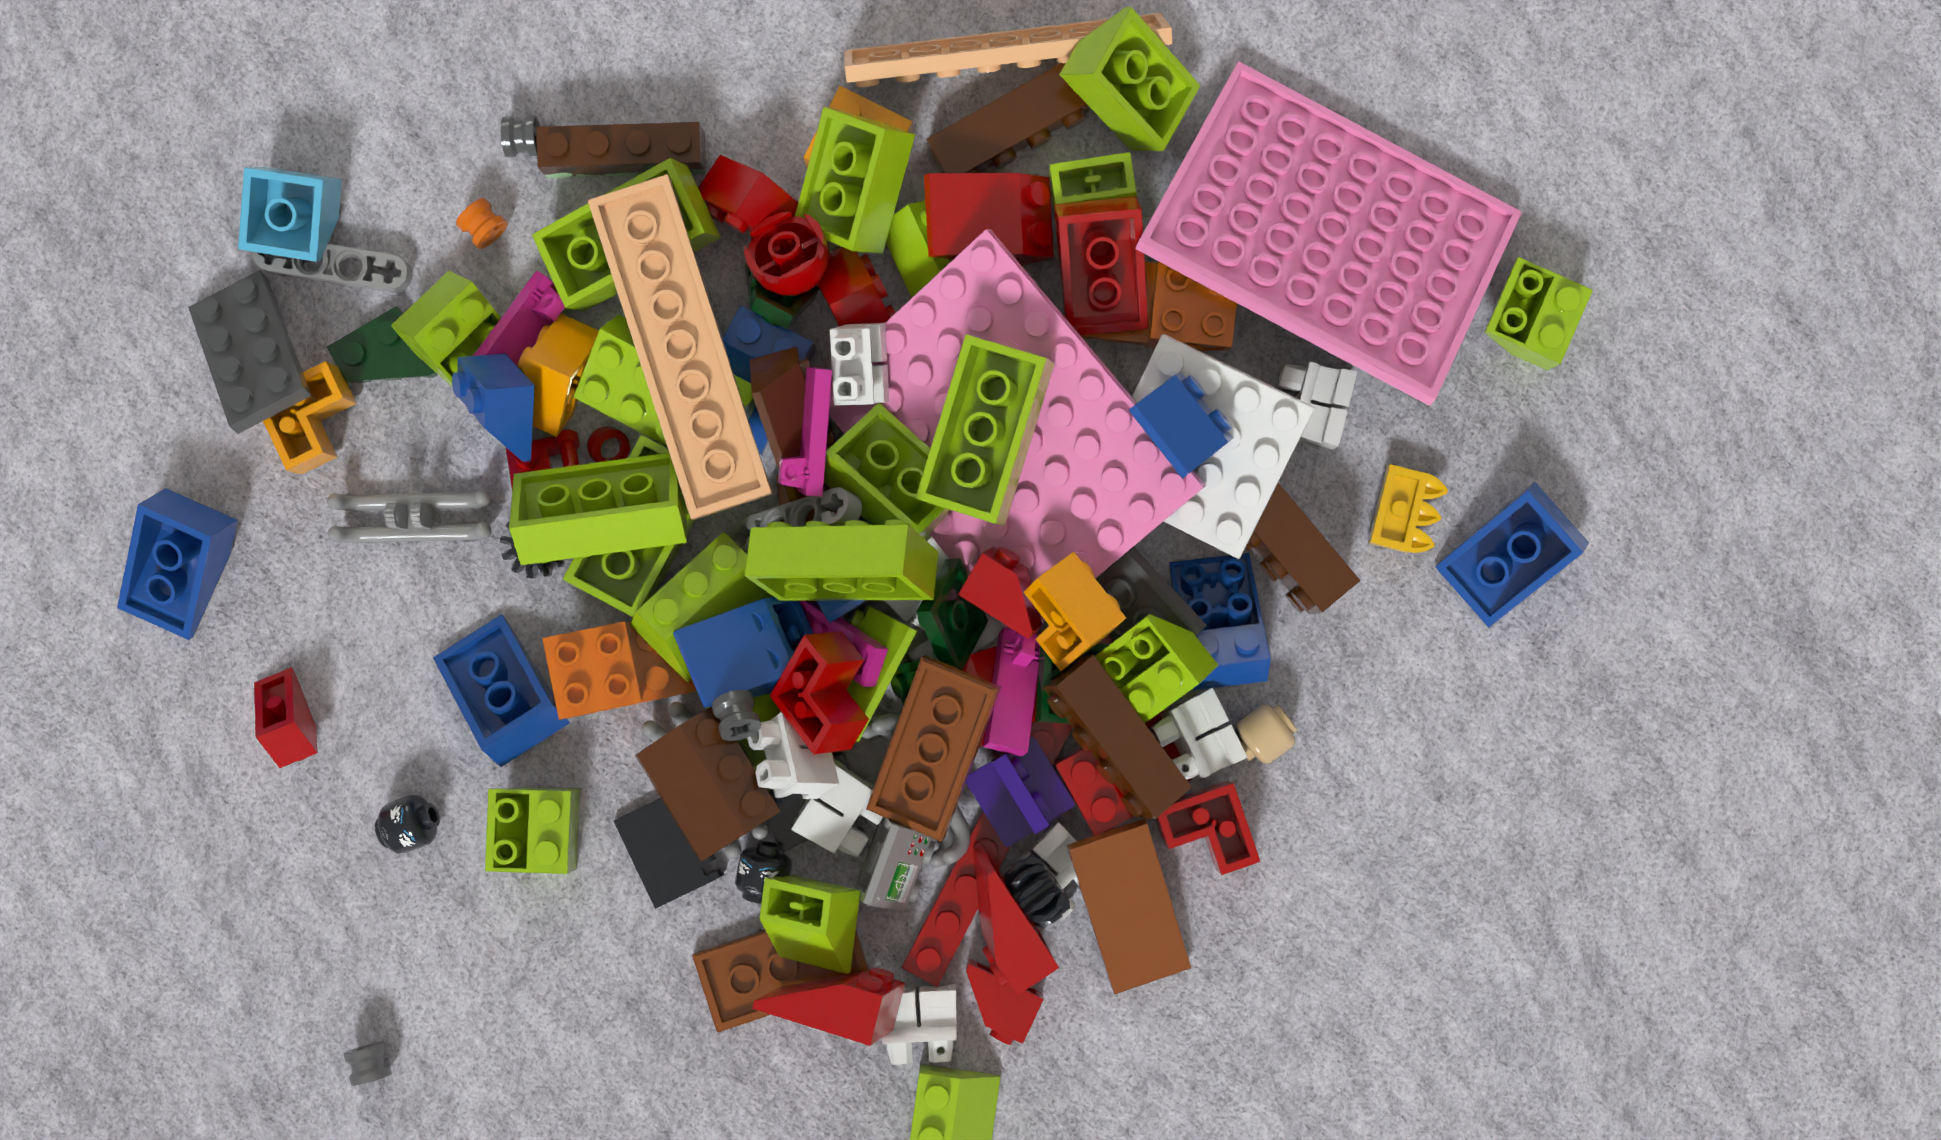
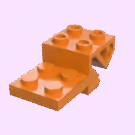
[1080,261,1237,352]
[542,621,697,720]

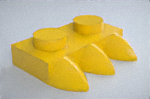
[1368,464,1448,553]

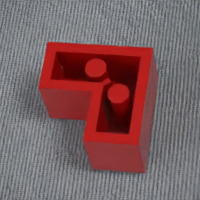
[698,155,798,240]
[818,247,896,326]
[770,631,869,755]
[1156,780,1261,875]

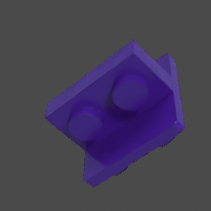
[966,736,1075,847]

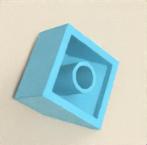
[238,167,342,262]

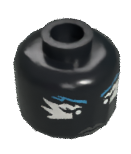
[375,795,440,854]
[735,841,792,904]

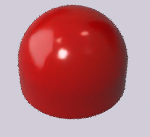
[587,426,630,463]

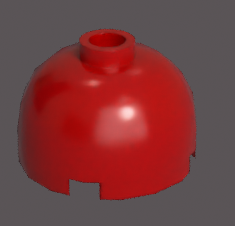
[744,212,830,296]

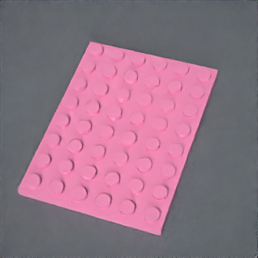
[1135,61,1522,406]
[829,229,1206,629]

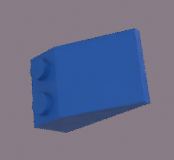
[722,305,816,455]
[1435,482,1589,628]
[117,488,238,640]
[433,614,570,767]

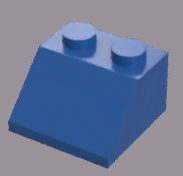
[452,353,534,462]
[1129,372,1233,479]

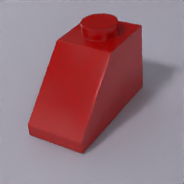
[958,546,1043,639]
[254,667,318,768]
[966,958,1044,1045]

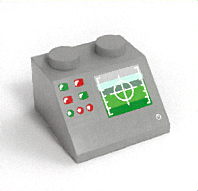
[855,817,935,912]

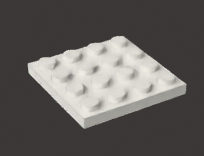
[1132,334,1315,559]

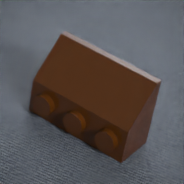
[750,346,836,502]
[635,706,781,862]

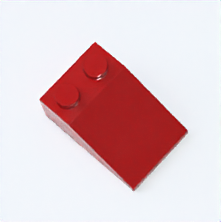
[924,173,1054,266]
[1054,196,1148,335]
[1054,710,1192,836]
[973,842,1059,995]
[752,968,905,1046]

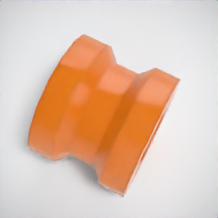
[456,198,508,249]

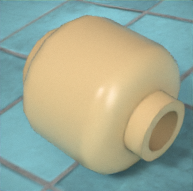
[1237,703,1298,764]

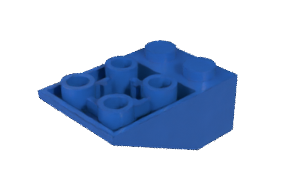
[1169,553,1271,691]
[673,597,814,708]

